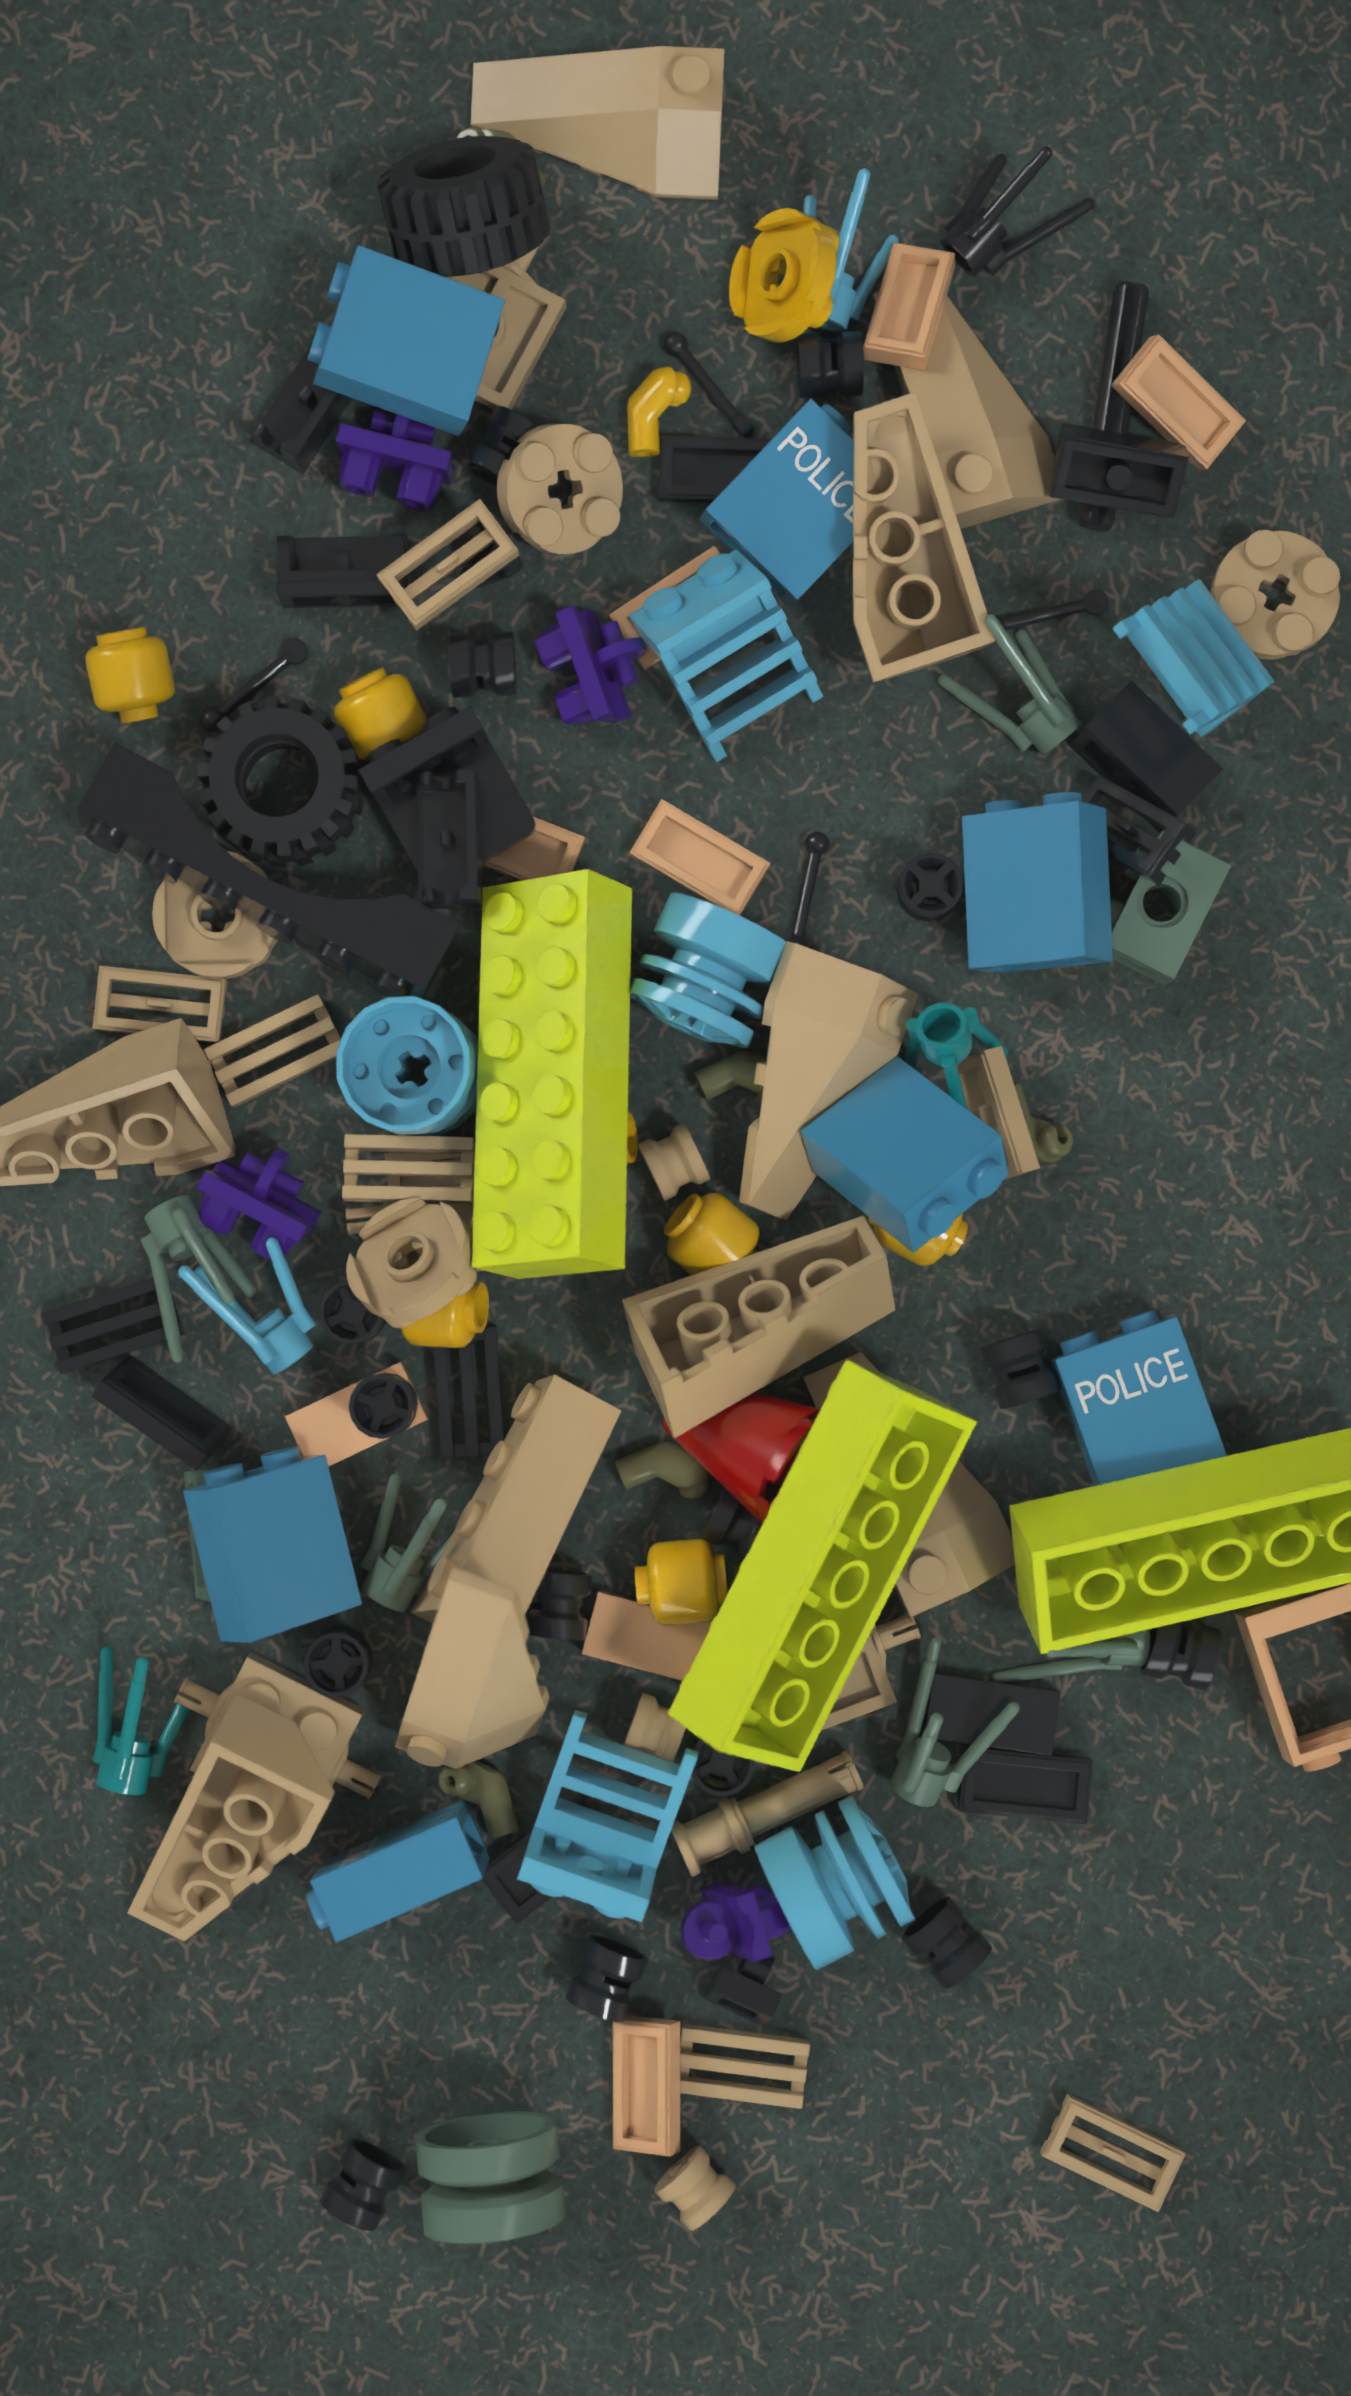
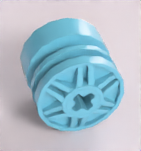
[630,893,786,1049]
[336,996,478,1136]
[754,1795,915,1970]

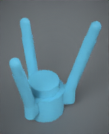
[803,168,899,333]
[178,1237,317,1375]

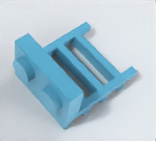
[628,549,823,762]
[1113,579,1275,737]
[517,1709,699,1922]

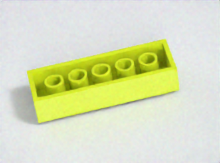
[472,869,632,1279]
[667,1359,977,1772]
[1009,1428,1351,1654]

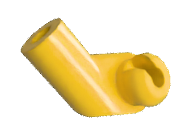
[627,367,691,457]

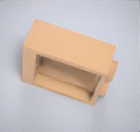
[1234,1583,1351,1772]

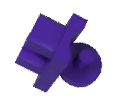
[336,411,456,513]
[535,605,647,726]
[196,1148,322,1261]
[680,1883,793,1962]

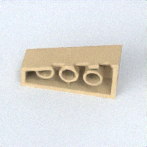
[622,1215,896,1438]
[410,1375,621,1624]

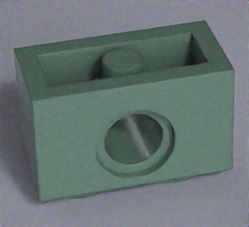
[1110,831,1232,986]

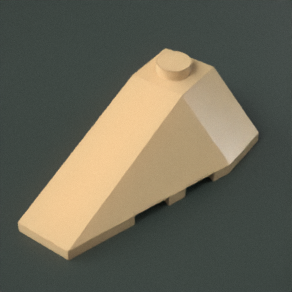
[471,46,724,200]

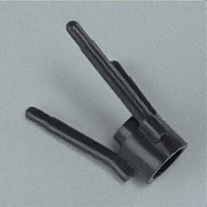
[941,146,1095,277]

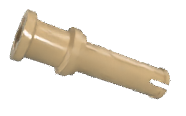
[671,1750,864,1877]

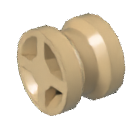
[638,1122,711,1201]
[623,1692,686,1762]
[654,2145,736,2231]

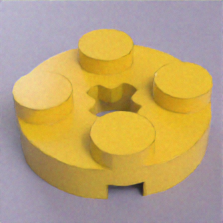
[729,208,839,343]

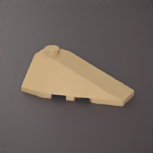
[873,292,1060,529]
[853,392,996,683]
[739,941,919,1221]
[0,1018,236,1186]
[803,1352,1015,1617]
[395,1567,550,1769]
[127,1693,335,1942]

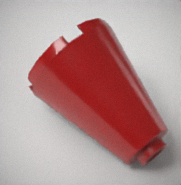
[661,1392,821,1524]

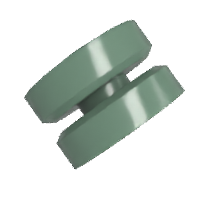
[415,2111,566,2244]

